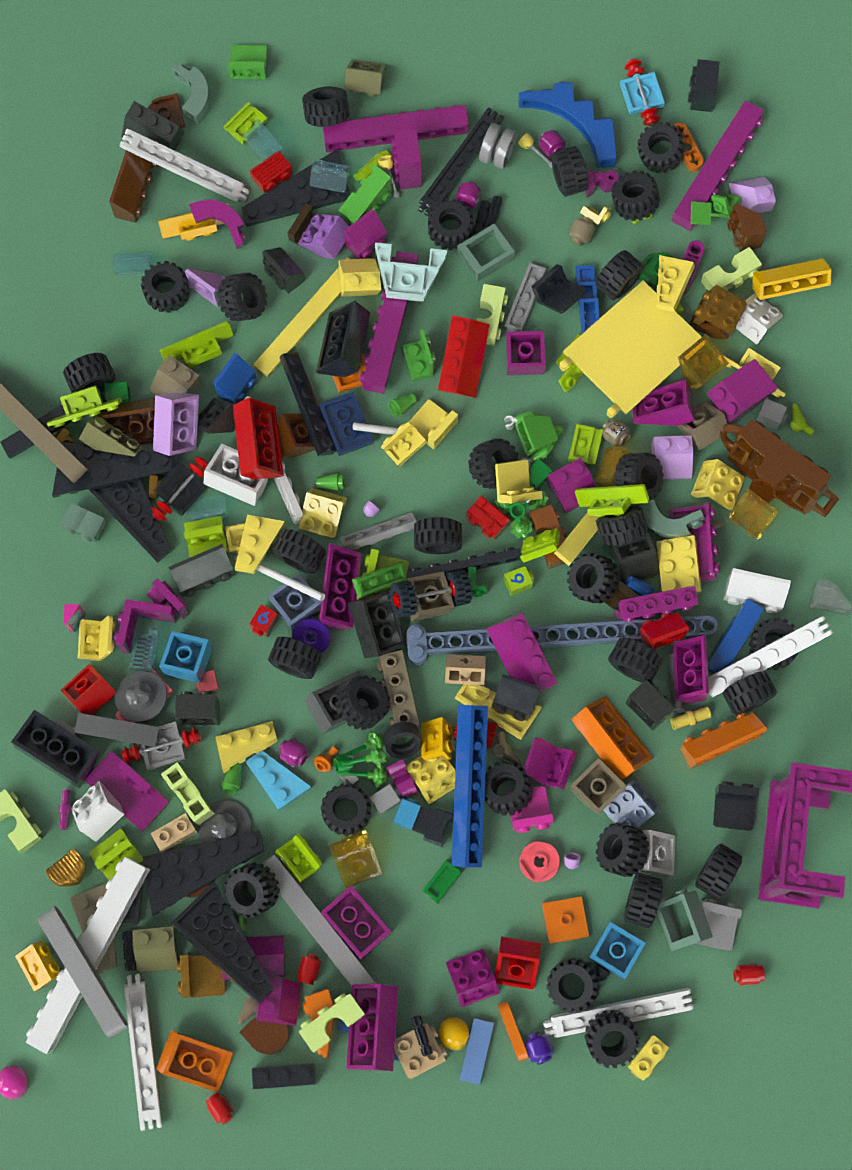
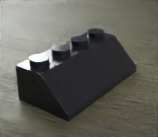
[316,300,370,378]
[11,710,100,789]

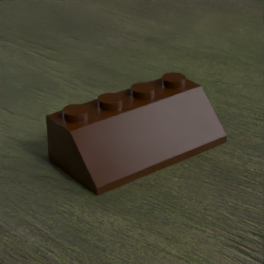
[109,150,157,223]
[97,398,155,444]

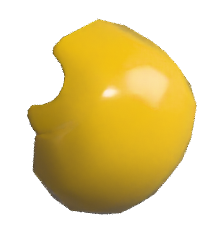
[438,1017,470,1051]

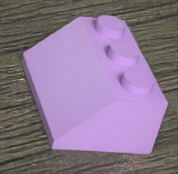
[153,392,199,456]

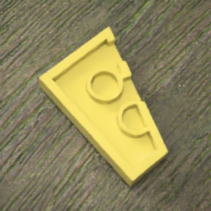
[215,721,277,773]

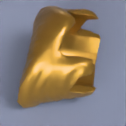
[46,849,86,887]

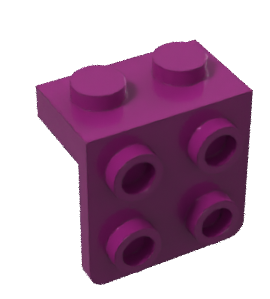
[523,737,577,790]

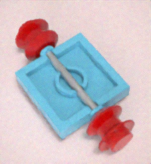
[620,59,665,127]

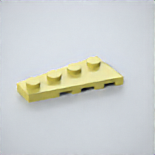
[455,684,542,740]

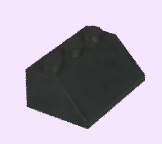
[121,101,185,151]
[168,544,235,597]
[348,589,407,658]

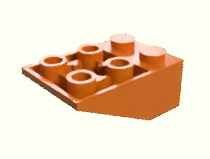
[302,989,335,1058]

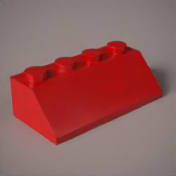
[438,315,490,398]
[233,397,284,480]

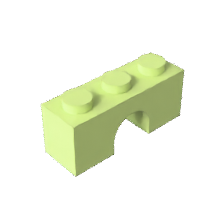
[701,247,762,291]
[476,284,508,346]
[161,762,215,825]
[0,789,42,853]
[299,993,365,1053]

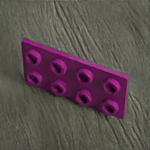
[85,751,169,832]

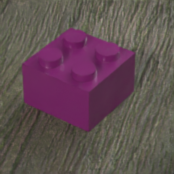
[506,331,546,375]

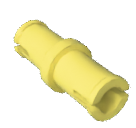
[670,706,711,730]

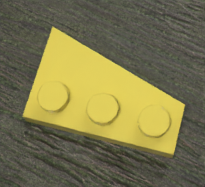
[656,255,695,312]
[235,515,285,574]

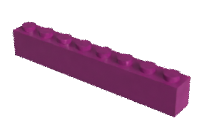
[671,100,764,231]
[323,105,469,152]
[360,251,418,394]

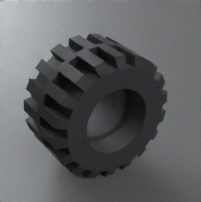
[302,86,350,127]
[637,122,685,173]
[552,146,588,197]
[611,171,660,221]
[428,199,474,250]
[596,250,643,301]
[141,261,190,313]
[217,272,267,321]
[63,352,116,393]
[468,438,520,489]
[614,453,664,500]
[596,506,648,546]
[414,517,462,555]
[273,529,326,573]
[567,553,620,604]
[749,617,799,670]
[268,637,322,679]
[608,637,663,682]
[722,671,778,715]
[336,675,390,730]
[484,761,533,816]
[321,783,371,836]
[596,822,649,877]
[695,843,742,899]
[224,862,280,918]
[624,873,663,928]
[546,958,600,1012]
[585,1010,640,1068]

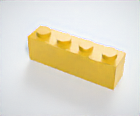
[752,258,831,300]

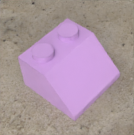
[651,435,693,480]

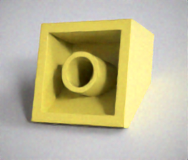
[338,259,381,297]

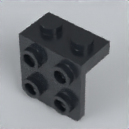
[531,264,586,314]
[713,781,759,831]

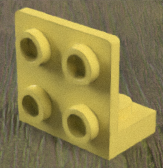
[409,400,458,450]
[691,459,745,510]
[495,460,542,504]
[299,488,348,538]
[406,755,456,805]

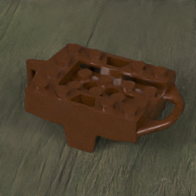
[720,419,839,517]

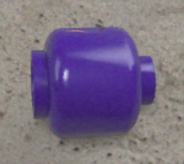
[524,1032,554,1065]

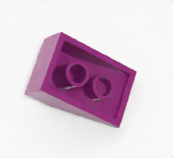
[707,359,778,424]
[633,379,695,426]

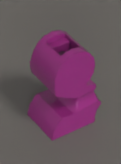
[585,170,619,198]
[386,759,418,799]

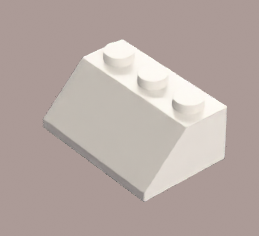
[204,444,269,506]
[723,568,791,614]

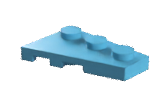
[245,751,312,810]

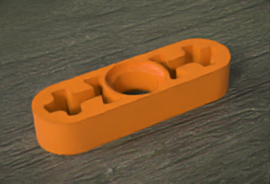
[674,123,703,172]
[497,1001,528,1062]

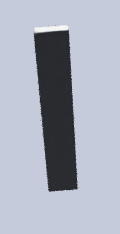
[0,384,107,459]

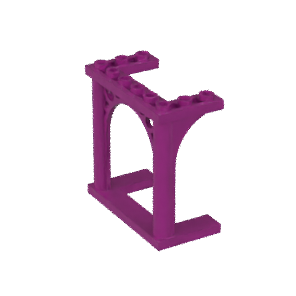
[758,762,852,909]

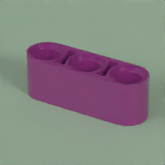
[682,241,704,295]

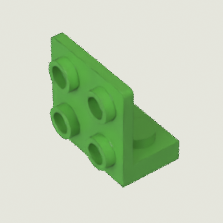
[228,45,267,79]
[402,329,436,382]

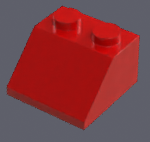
[639,613,689,650]
[60,664,116,715]
[494,936,541,990]

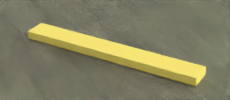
[253,257,349,377]

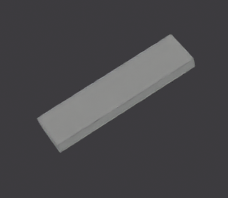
[504,262,547,332]

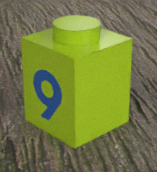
[503,566,535,596]

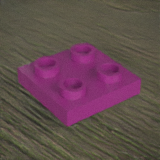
[147,578,189,620]

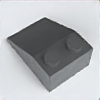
[304,671,370,734]

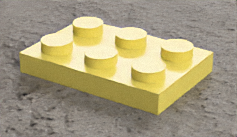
[656,535,702,593]

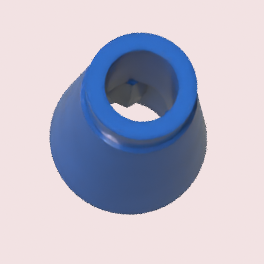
[625,576,655,596]

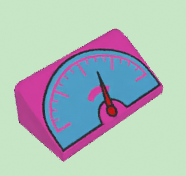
[63,604,86,632]

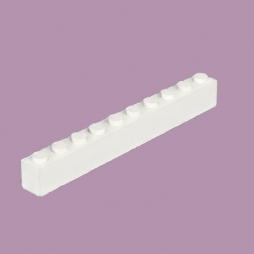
[26,857,150,1054]

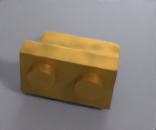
[693,284,747,334]
[177,955,225,998]

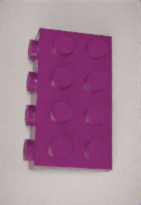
[669,502,720,582]
[613,586,699,622]

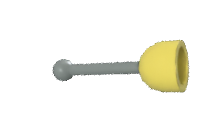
[518,133,552,168]
[378,155,400,198]

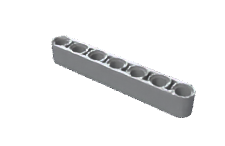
[37,906,128,1039]

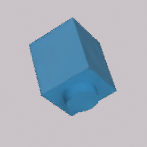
[393,798,421,831]

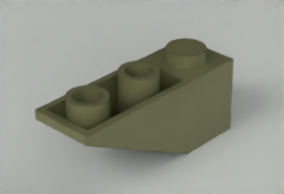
[79,415,143,456]

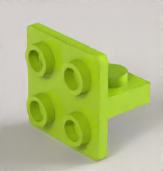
[184,516,228,557]
[89,829,143,880]

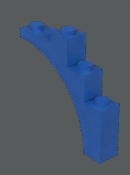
[518,82,616,168]

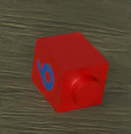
[249,604,279,637]

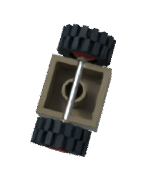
[389,570,473,622]

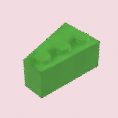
[339,164,392,226]

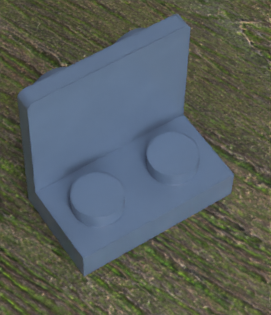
[604,778,662,828]

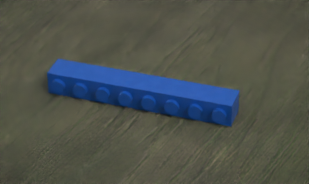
[452,705,488,867]

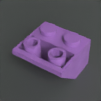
[298,214,349,259]

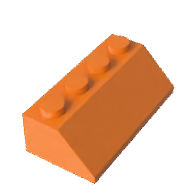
[571,696,653,781]
[680,712,767,769]

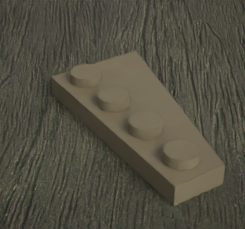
[70,883,117,974]

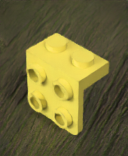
[78,616,115,661]

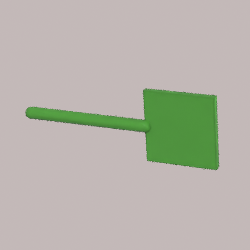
[691,201,730,225]

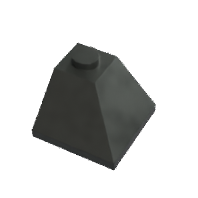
[197,397,236,434]

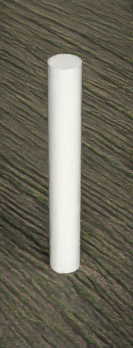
[353,422,398,435]

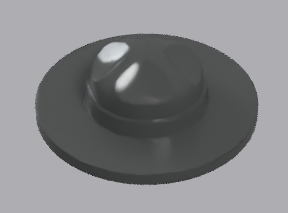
[115,671,167,722]
[198,800,252,843]

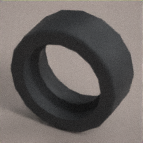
[383,722,422,759]

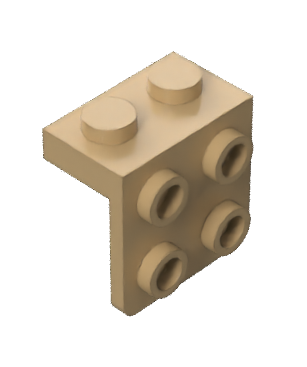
[394,1023,447,1079]

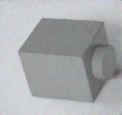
[756,399,788,430]
[370,784,402,816]

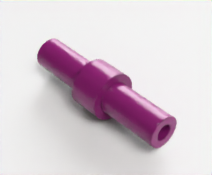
[59,789,71,830]

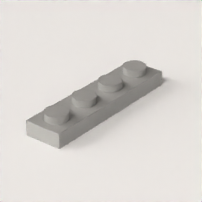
[340,512,417,551]

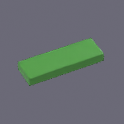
[352,562,408,598]

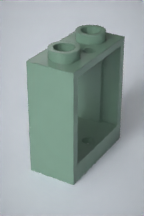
[457,224,515,282]
[657,889,713,952]

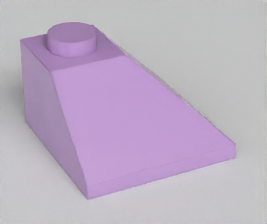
[728,177,776,213]
[185,269,225,307]

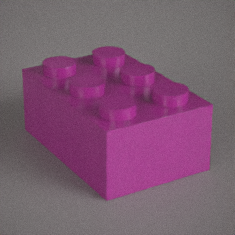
[391,128,421,190]
[321,885,392,960]

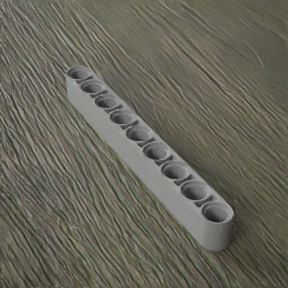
[262,854,376,986]

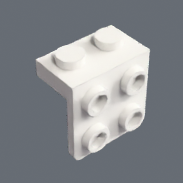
[736,294,783,345]

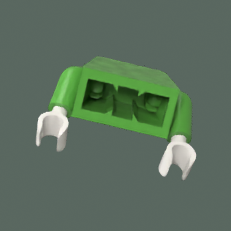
[504,411,563,467]

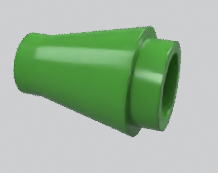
[388,393,417,417]
[317,472,345,491]
[221,764,242,794]

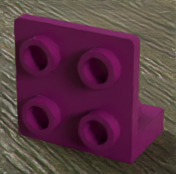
[446,949,500,1008]

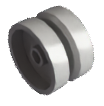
[479,123,517,170]

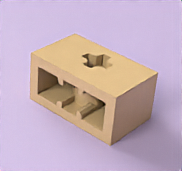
[445,654,486,685]
[150,813,198,852]

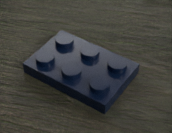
[319,392,374,456]

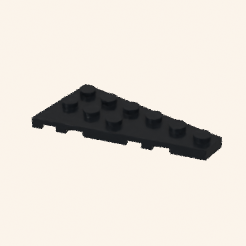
[241,149,351,227]
[52,442,175,498]
[88,479,172,563]
[143,830,264,917]
[171,881,274,1005]

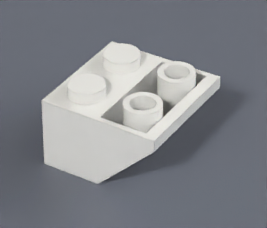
[71,781,124,841]

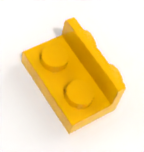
[421,717,453,760]
[15,941,60,992]

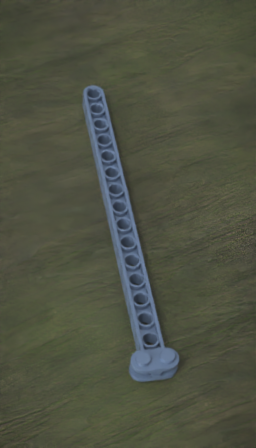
[407,616,718,665]

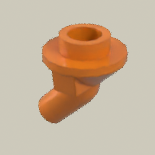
[314,746,339,772]

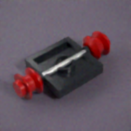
[151,457,209,521]

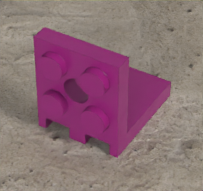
[114,599,177,654]

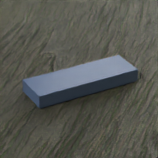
[460,1018,494,1085]

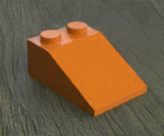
[156,1029,233,1092]

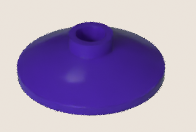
[292,619,331,653]

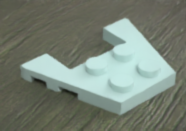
[375,242,447,302]

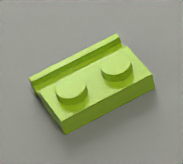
[224,102,268,145]
[353,150,390,181]
[568,424,603,467]
[520,528,560,562]

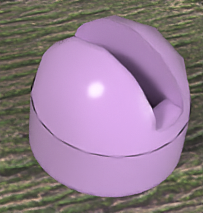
[363,501,380,517]
[564,852,581,869]

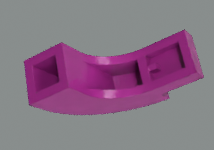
[189,200,246,249]

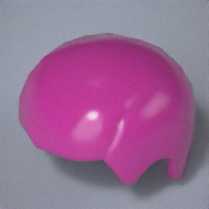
[0,1065,28,1100]

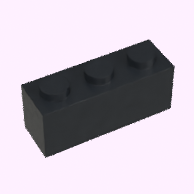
[252,1063,317,1089]

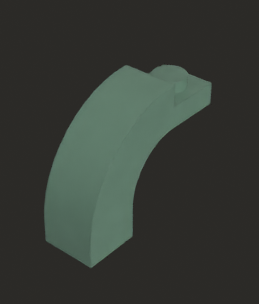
[171,62,210,125]
[638,499,706,539]

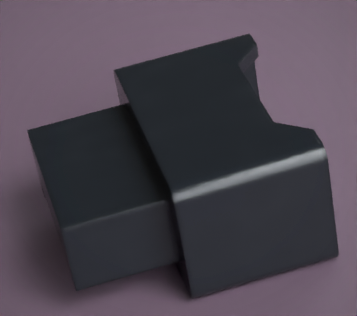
[412,807,454,848]

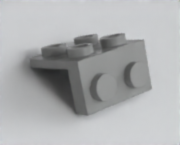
[693,899,742,951]

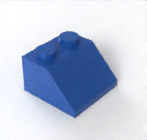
[213,353,257,405]

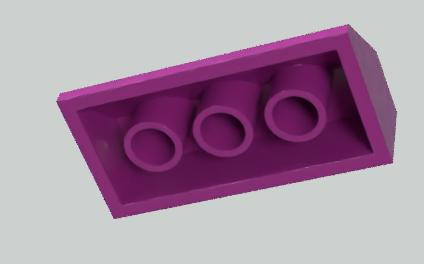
[319,544,362,631]
[486,611,557,692]
[346,984,398,1071]

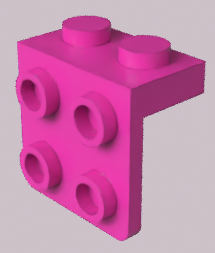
[507,786,554,833]

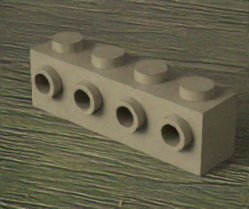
[377,650,420,729]

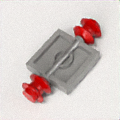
[122,721,201,771]

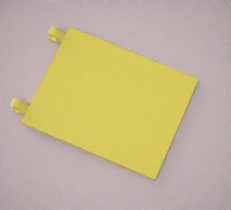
[559,281,706,418]

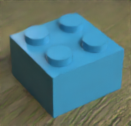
[159,631,213,683]
[588,922,646,980]

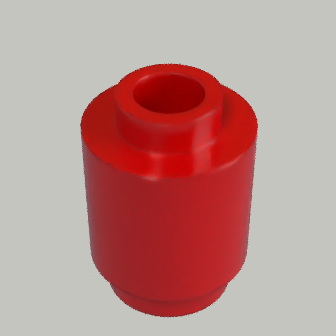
[297,954,322,985]
[733,963,765,986]
[205,1092,234,1125]

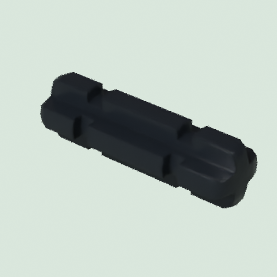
[485,195,502,228]
[473,200,490,235]
[122,931,137,971]
[411,1015,433,1057]

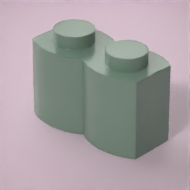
[60,503,107,543]

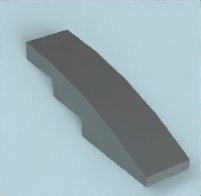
[74,713,159,747]

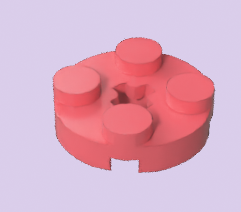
[519,842,559,882]

